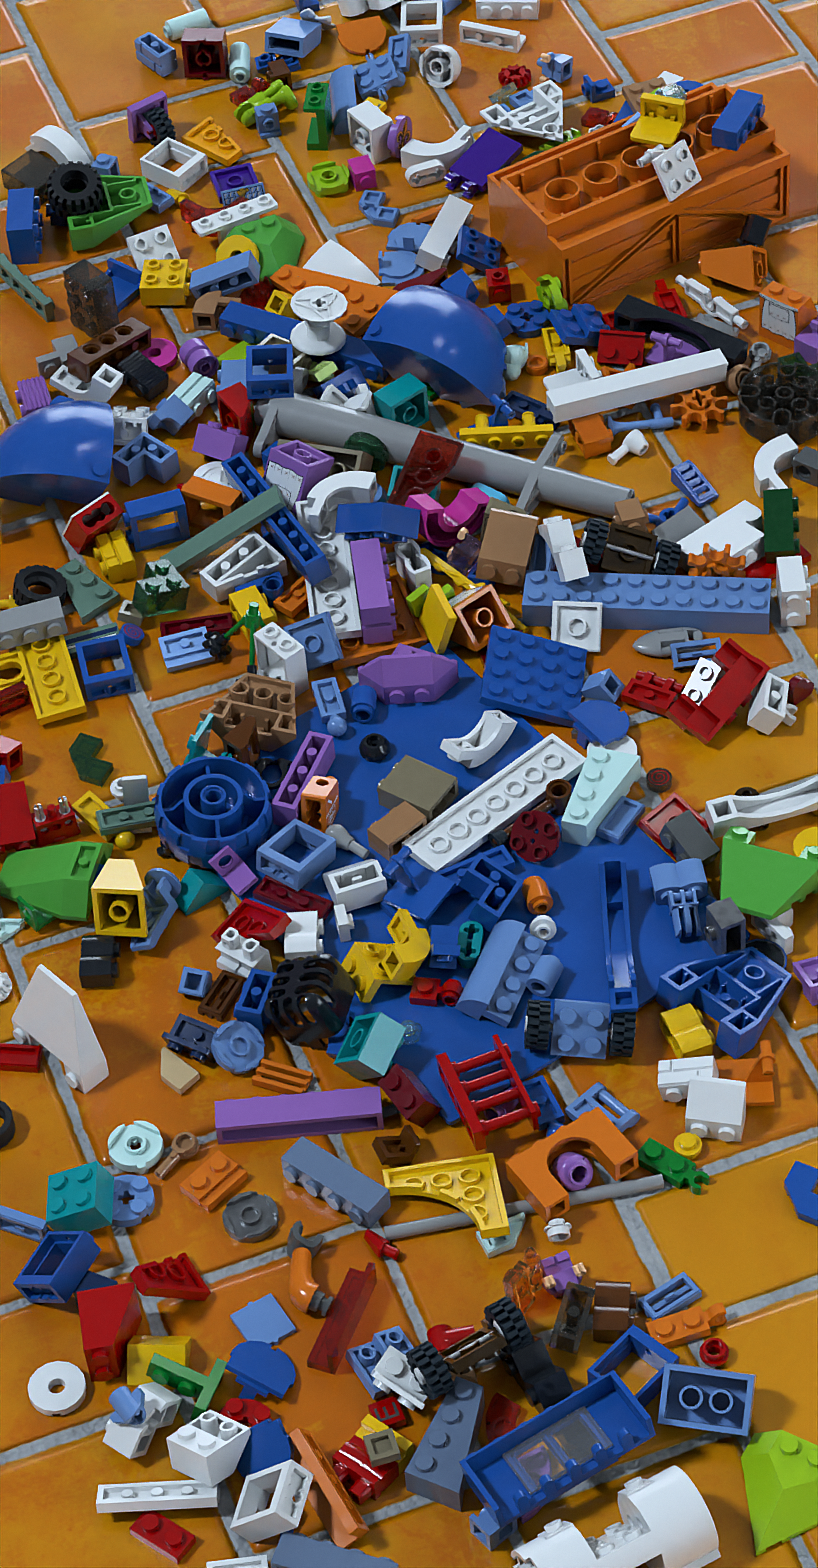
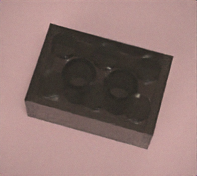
[63,259,120,338]

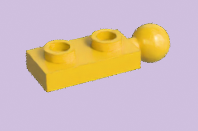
[72,790,135,850]

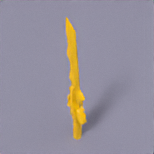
[420,548,529,633]

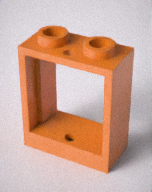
[181,475,244,541]

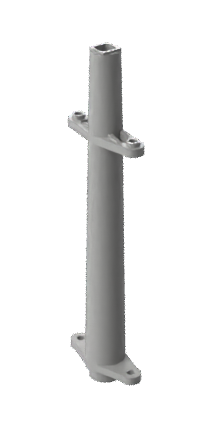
[253,366,635,518]

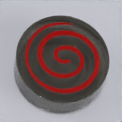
[646,768,672,793]

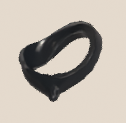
[254,758,292,790]

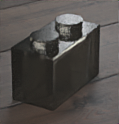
[549,1281,596,1355]

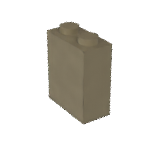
[377,755,459,824]

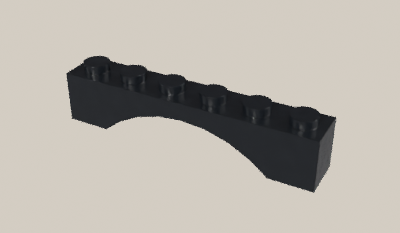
[614,295,748,371]

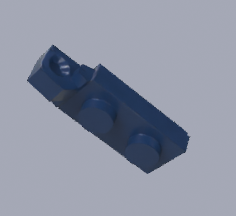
[502,390,560,431]

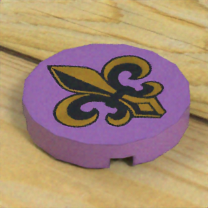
[387,115,412,159]

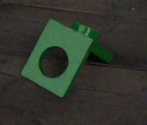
[16,895,57,932]

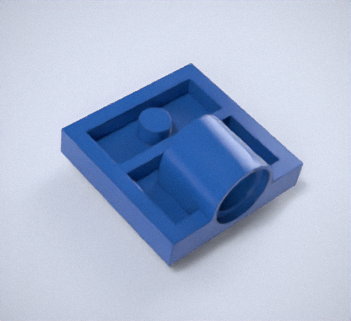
[456,225,501,272]

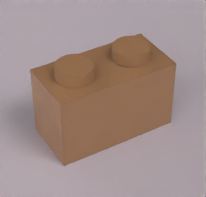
[367,801,427,861]

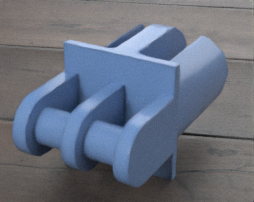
[667,888,702,939]

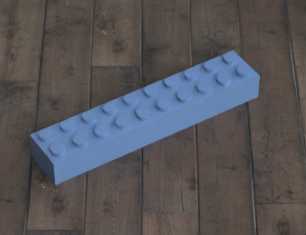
[522,570,771,634]

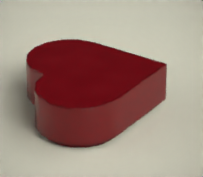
[787,675,814,706]

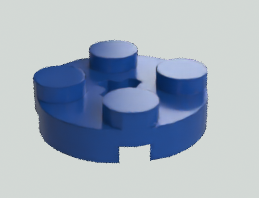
[505,300,550,338]

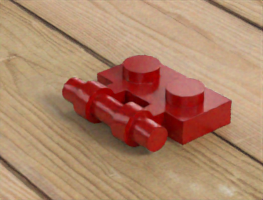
[621,670,685,716]

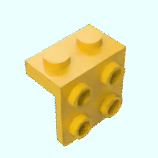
[630,92,686,148]
[341,942,416,1003]

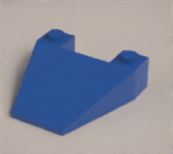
[655,947,792,1060]

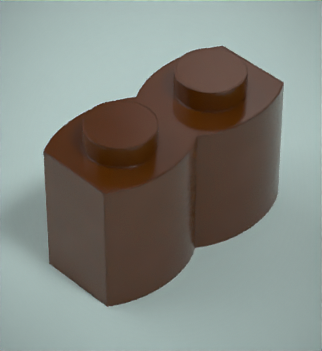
[592,1281,637,1342]

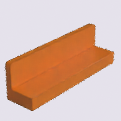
[289,1427,370,1549]

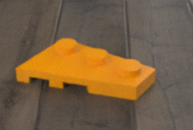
[181,116,243,167]

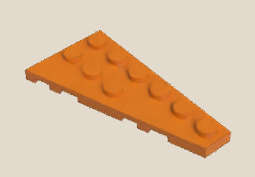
[269,264,399,338]

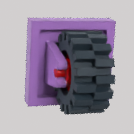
[127,91,176,147]

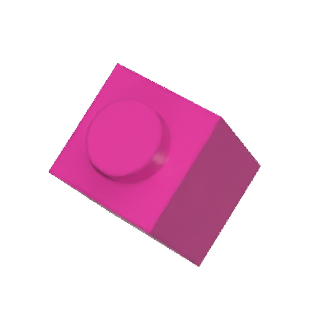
[347,154,377,192]

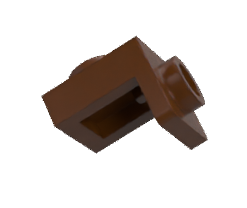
[372,1125,420,1165]

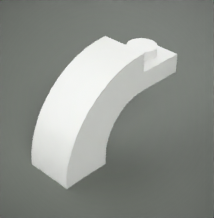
[440,710,518,768]

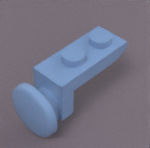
[130,868,181,952]

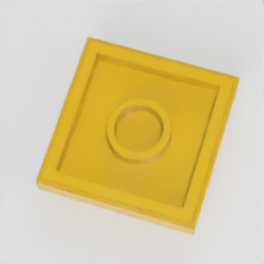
[419,584,457,654]

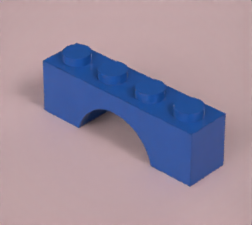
[440,268,513,339]

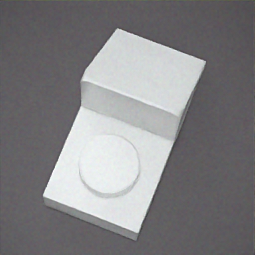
[751,908,794,955]

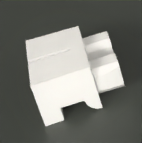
[215,927,273,978]

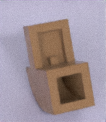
[192,291,242,331]

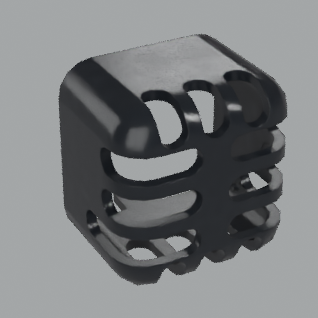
[264,953,356,1049]

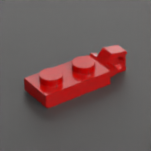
[653,279,688,318]

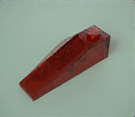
[387,430,464,506]

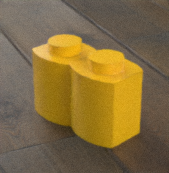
[659,1003,715,1059]

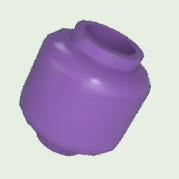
[552,1152,593,1191]

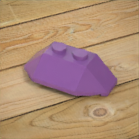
[358,652,459,705]

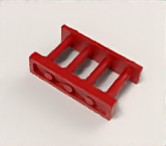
[436,1034,541,1151]

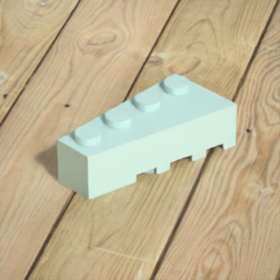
[561,746,641,846]

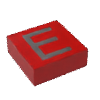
[368,1395,406,1429]

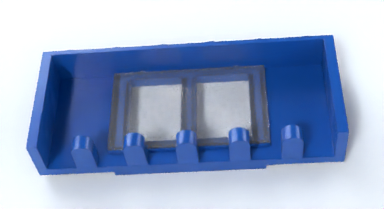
[459,1370,656,1529]

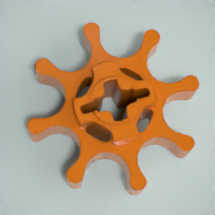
[670,385,728,430]
[687,543,746,578]

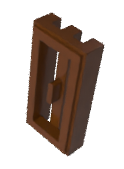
[197,970,247,1022]

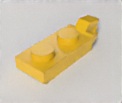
[541,327,571,373]

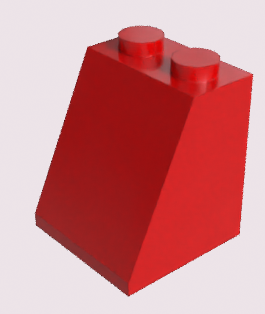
[77,1282,142,1382]

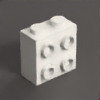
[776,556,811,627]

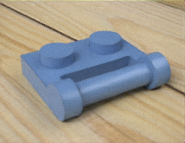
[565,1082,640,1133]

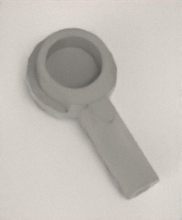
[749,342,772,380]

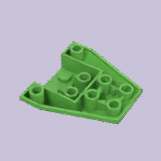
[0,841,114,921]

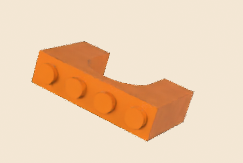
[506,1107,639,1224]

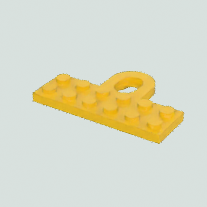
[0,634,87,726]

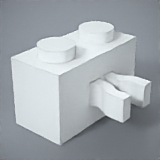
[747,672,798,735]

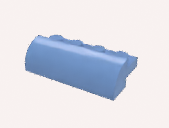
[455,920,547,1028]

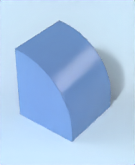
[581,668,625,703]

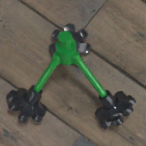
[202,602,266,682]

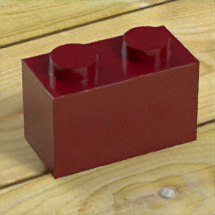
[377,1063,442,1128]

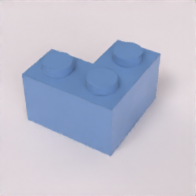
[112,432,180,487]

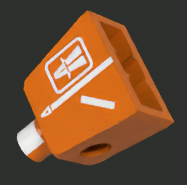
[301,776,339,833]

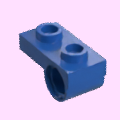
[234,571,285,608]

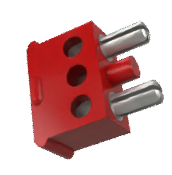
[31,796,81,847]

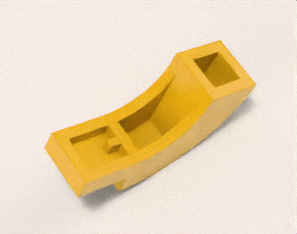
[381,909,431,982]

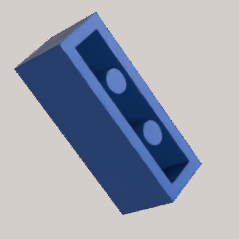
[712,89,765,151]

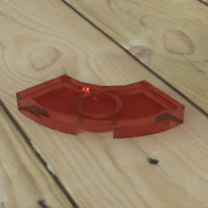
[486,1392,524,1460]

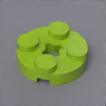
[307,161,350,198]
[536,274,568,312]

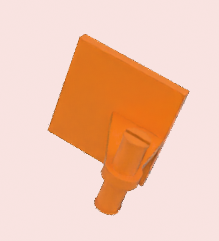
[715,1040,776,1107]

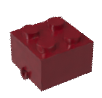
[181,28,229,81]

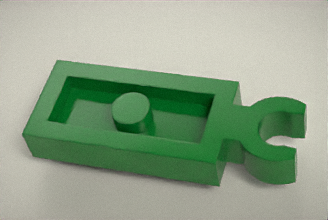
[638,1138,709,1195]

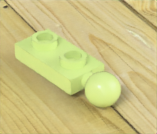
[308,361,338,383]

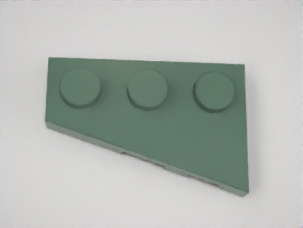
[56,558,121,625]

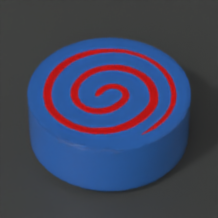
[119,623,144,646]

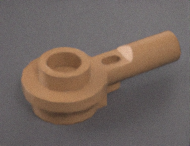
[154,1132,199,1179]

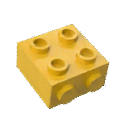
[139,259,193,306]

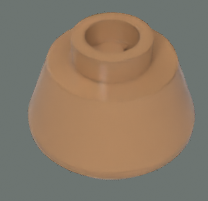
[724,364,754,396]

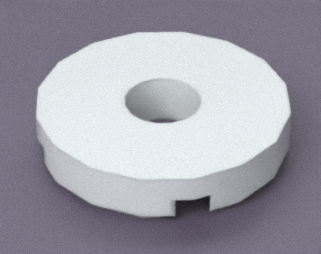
[28,1361,87,1416]

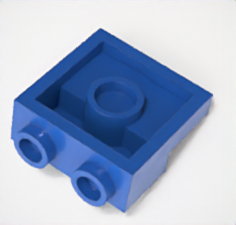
[548,303,610,347]

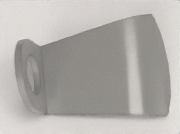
[651,505,706,543]

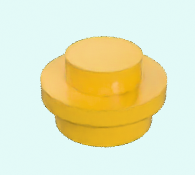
[674,1132,702,1160]

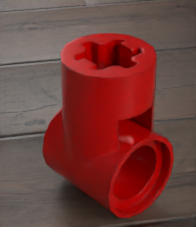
[427,1324,475,1352]

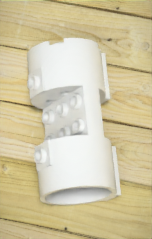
[511,1465,721,1568]

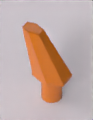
[411,204,443,224]

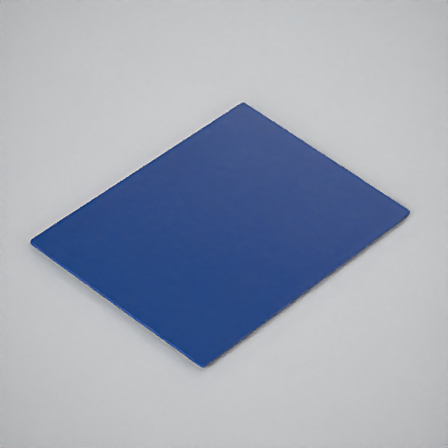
[152,642,750,1125]

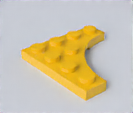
[382,1153,510,1239]

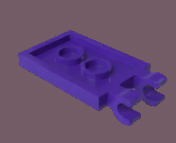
[444,127,523,200]

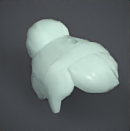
[502,342,529,381]

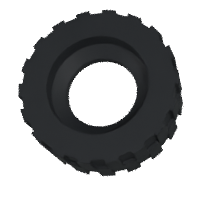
[12,565,67,607]

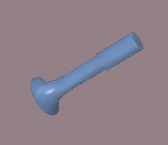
[607,403,674,436]

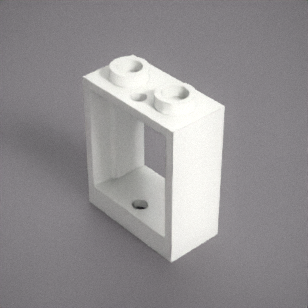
[400,0,443,48]
[140,137,209,192]
[253,621,309,698]
[230,1459,314,1543]

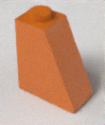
[698,245,768,293]

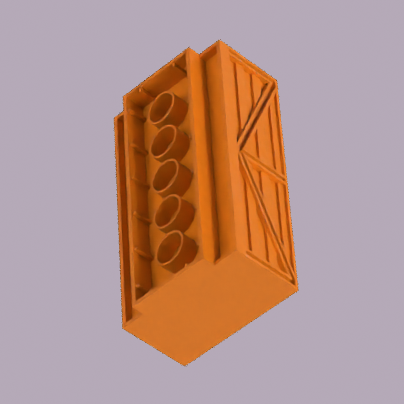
[487,82,790,311]

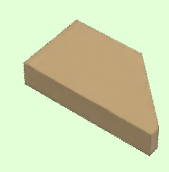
[161,1047,200,1095]

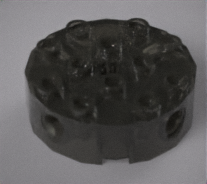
[737,362,818,445]

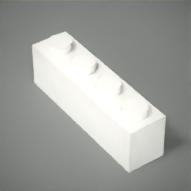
[414,194,474,271]

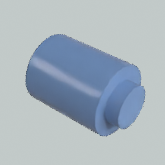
[526,955,564,997]

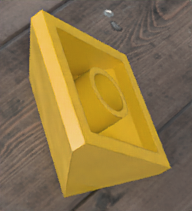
[127,1335,192,1389]

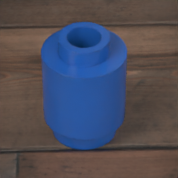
[350,685,377,723]

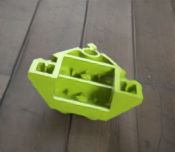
[741,1430,818,1556]

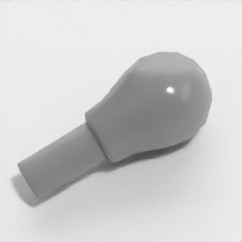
[325,824,370,859]

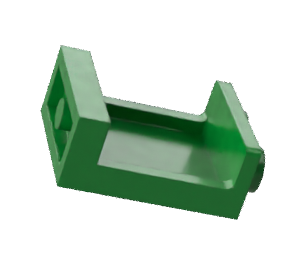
[303,82,333,151]

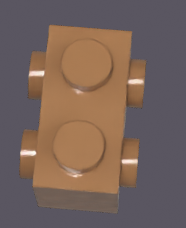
[613,497,649,533]

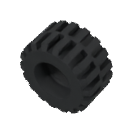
[47,161,103,220]

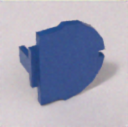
[568,700,630,750]
[225,1341,296,1400]
[236,1418,294,1479]

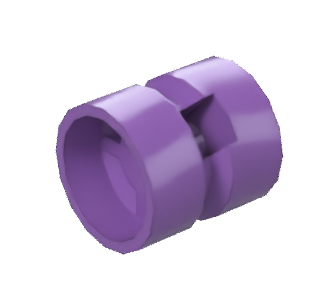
[179,338,219,378]

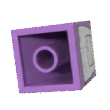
[263,440,335,519]

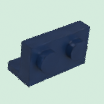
[161,1013,219,1064]

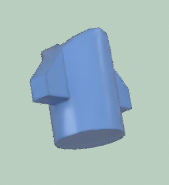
[109,1386,146,1425]

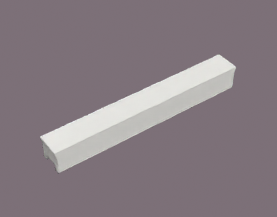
[546,348,728,423]

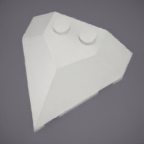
[480,80,563,142]

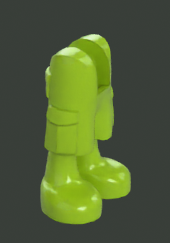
[234,79,298,127]

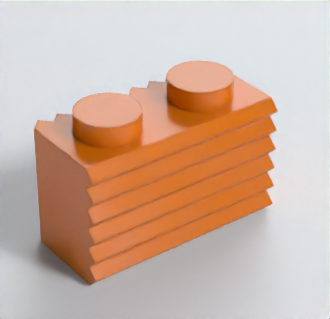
[568,413,614,459]

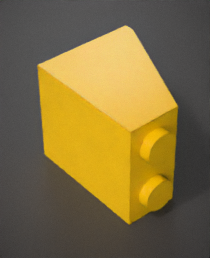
[91,858,148,937]

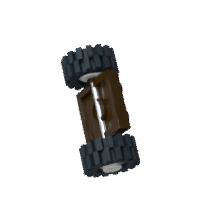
[579,518,681,575]
[406,1296,532,1400]

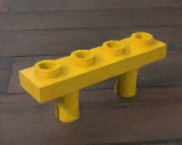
[459,411,554,450]

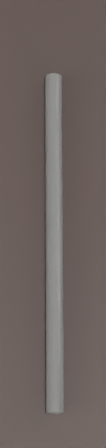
[384,1174,664,1240]

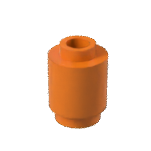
[521,876,553,915]

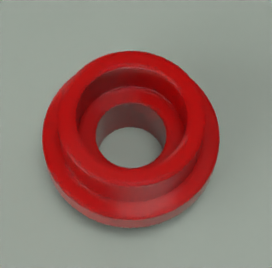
[699,1338,729,1367]

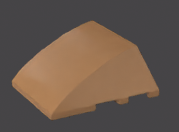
[200,672,296,752]

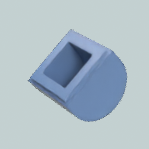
[178,966,212,998]

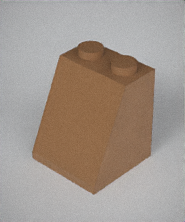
[475,508,539,587]

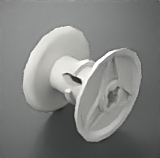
[290,286,348,356]

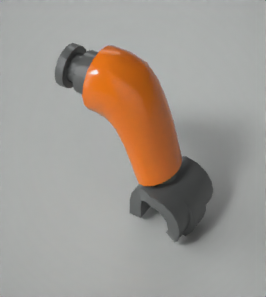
[286,1220,334,1317]

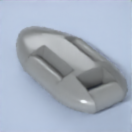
[632,627,703,657]

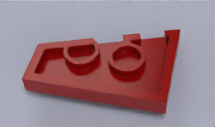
[211,898,292,943]
[130,1253,211,1301]

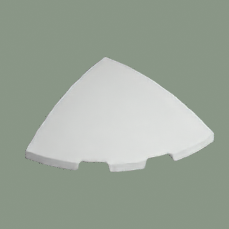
[303,239,381,286]

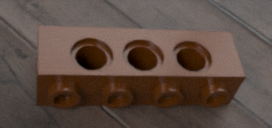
[67,317,151,383]

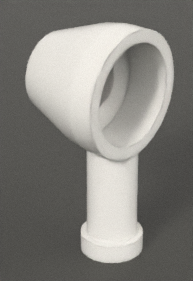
[607,429,649,465]

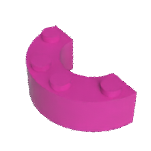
[405,487,490,547]

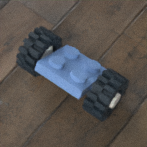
[524,999,636,1059]

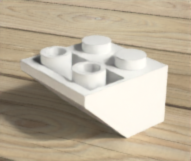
[322,859,388,912]
[166,1410,251,1487]

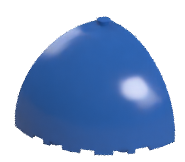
[362,285,507,406]
[0,400,114,506]

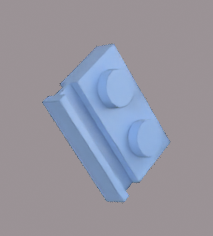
[158,626,215,673]

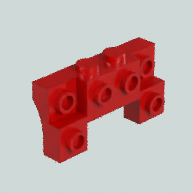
[665,638,770,745]

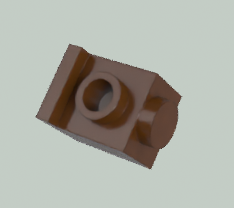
[266,59,292,90]

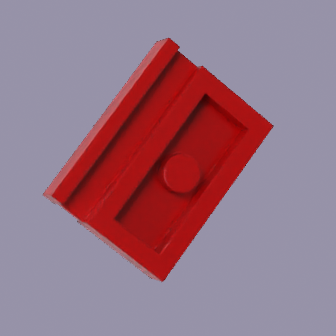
[597,329,646,367]

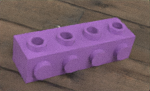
[271,731,335,827]

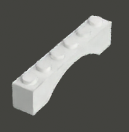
[705,775,818,839]

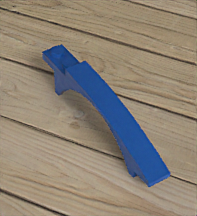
[598,857,638,1013]

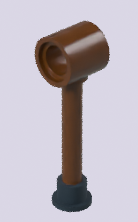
[488,779,572,848]

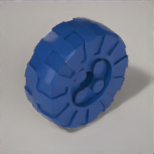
[154,756,273,869]

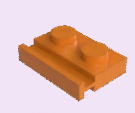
[179,1150,248,1213]

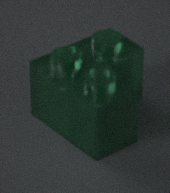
[132,559,190,618]

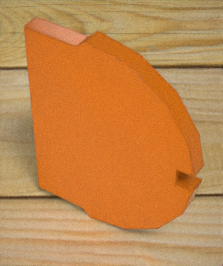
[336,15,386,55]

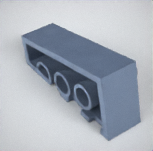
[404,1376,485,1512]

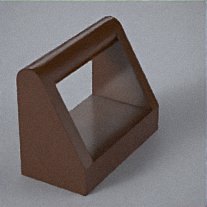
[222,716,261,769]

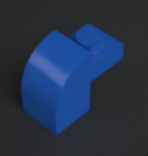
[428,925,460,969]

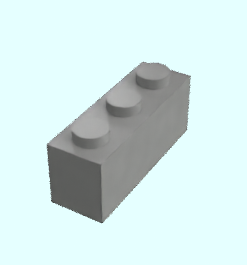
[0,596,68,651]

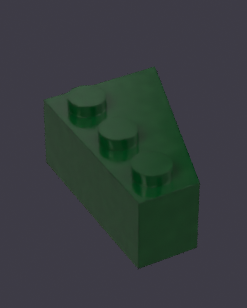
[763,488,800,563]

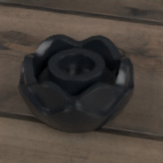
[359,733,391,762]

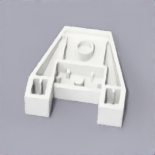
[11,964,109,1094]

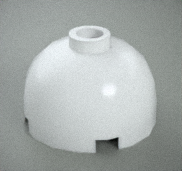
[419,44,462,88]

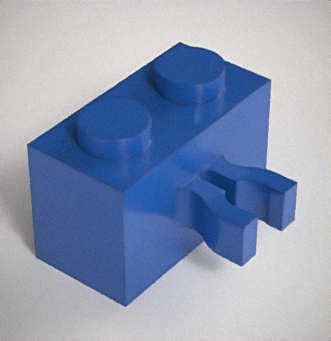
[312,365,370,400]

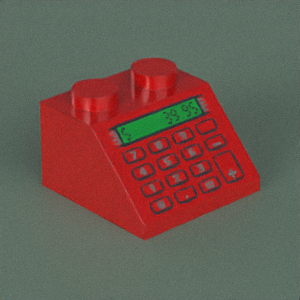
[216,382,256,452]

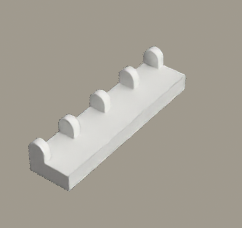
[96,1480,220,1513]

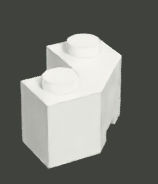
[102,1382,182,1459]

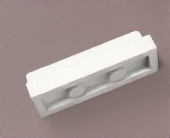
[459,20,526,53]

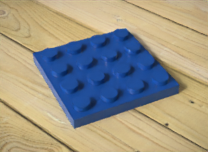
[479,624,587,728]

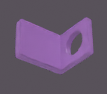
[208,845,258,897]

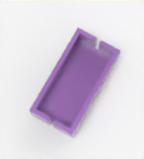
[350,538,397,644]

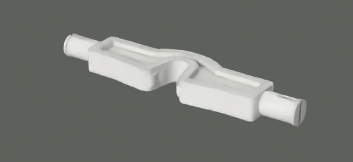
[675,275,748,329]

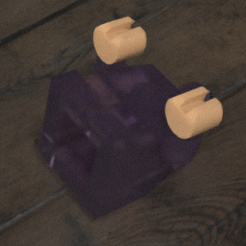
[446,527,482,576]

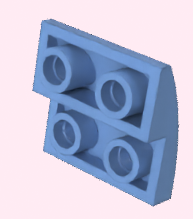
[345,1326,414,1400]

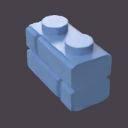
[134,32,178,77]

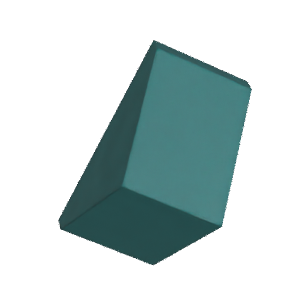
[174,868,229,916]

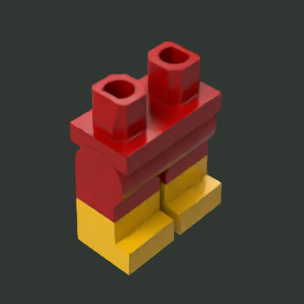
[332,1414,414,1506]

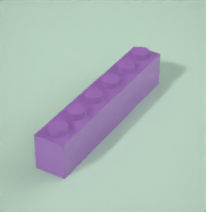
[215,1086,384,1145]

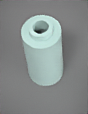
[163,8,210,41]
[229,42,250,84]

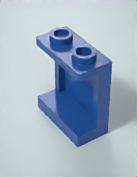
[75,258,142,318]

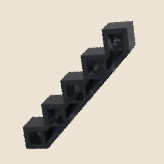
[481,1307,621,1462]

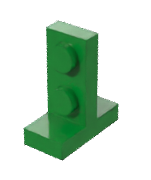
[146,1353,228,1420]

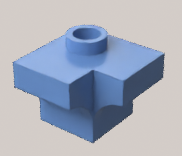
[148,394,195,436]

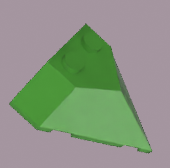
[216,214,305,284]

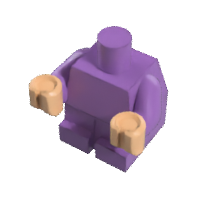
[539,1250,587,1304]

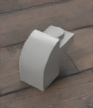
[35,334,78,379]

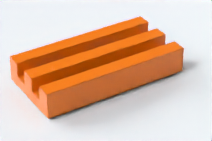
[252,1058,313,1095]

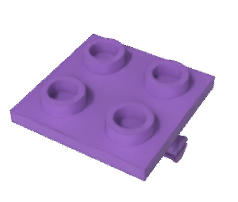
[644,331,701,365]

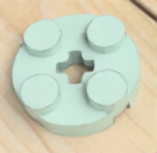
[108,1120,164,1175]

